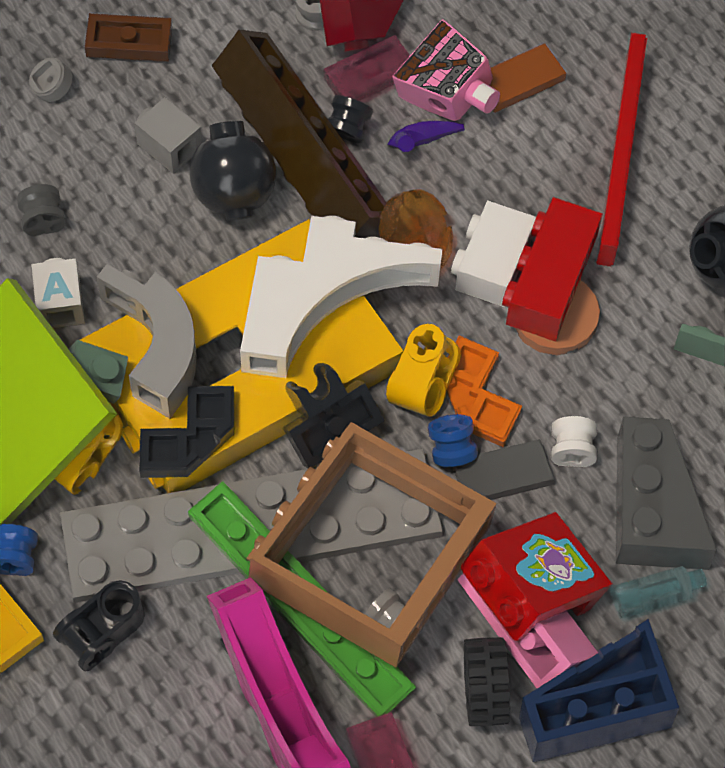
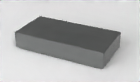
[453,439,554,500]

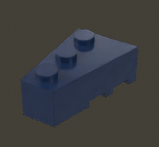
[519,619,679,762]

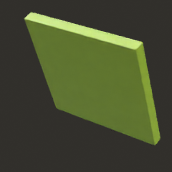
[0,278,117,525]

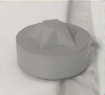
[29,58,72,102]

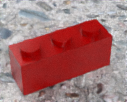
[502,197,603,342]

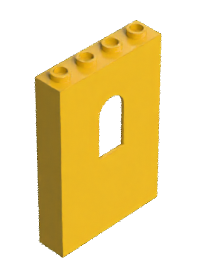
[80,219,403,494]

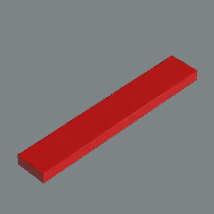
[596,32,647,267]

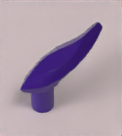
[387,121,465,152]

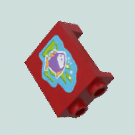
[461,512,613,641]

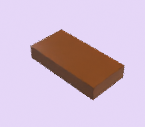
[489,43,566,113]

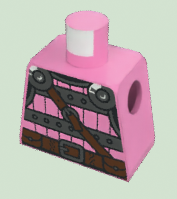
[392,19,500,121]

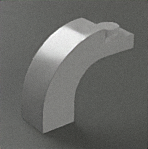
[97,264,197,419]

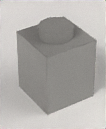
[134,97,203,173]

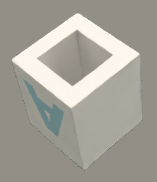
[31,258,85,328]

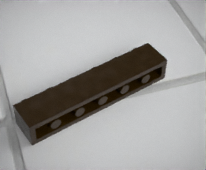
[212,29,397,238]

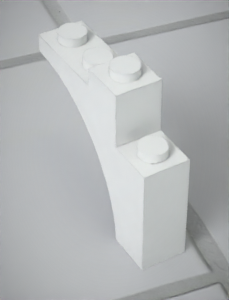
[240,216,443,378]

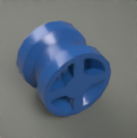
[427,414,478,467]
[0,524,38,576]

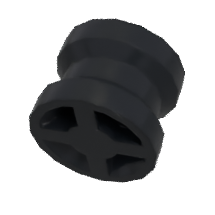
[328,95,374,143]

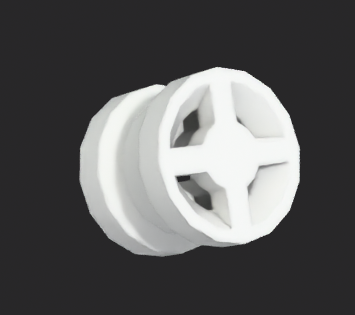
[551,416,597,467]

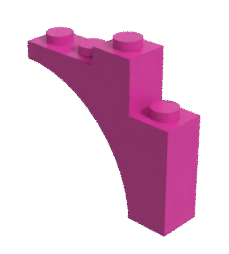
[207,577,351,768]

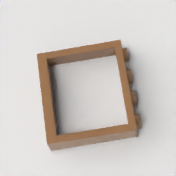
[246,422,497,668]

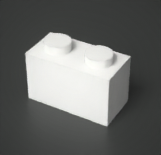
[451,200,536,307]

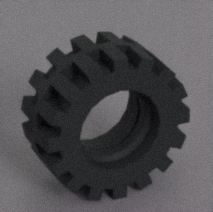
[463,637,510,726]

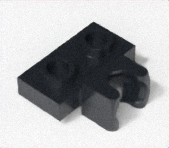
[283,363,385,468]

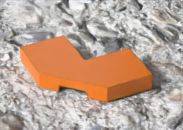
[446,335,522,447]

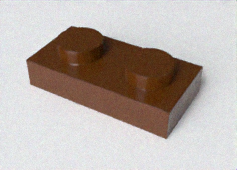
[85,13,173,62]

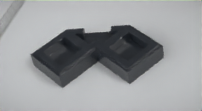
[139,386,234,478]

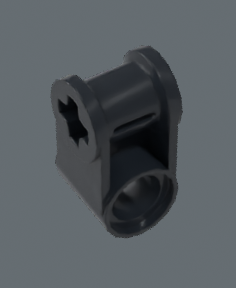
[53,580,145,672]

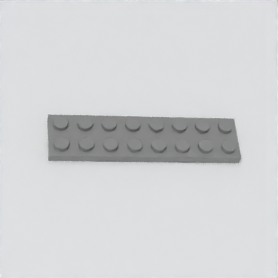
[60,449,443,603]

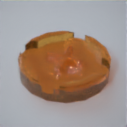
[379,189,453,270]

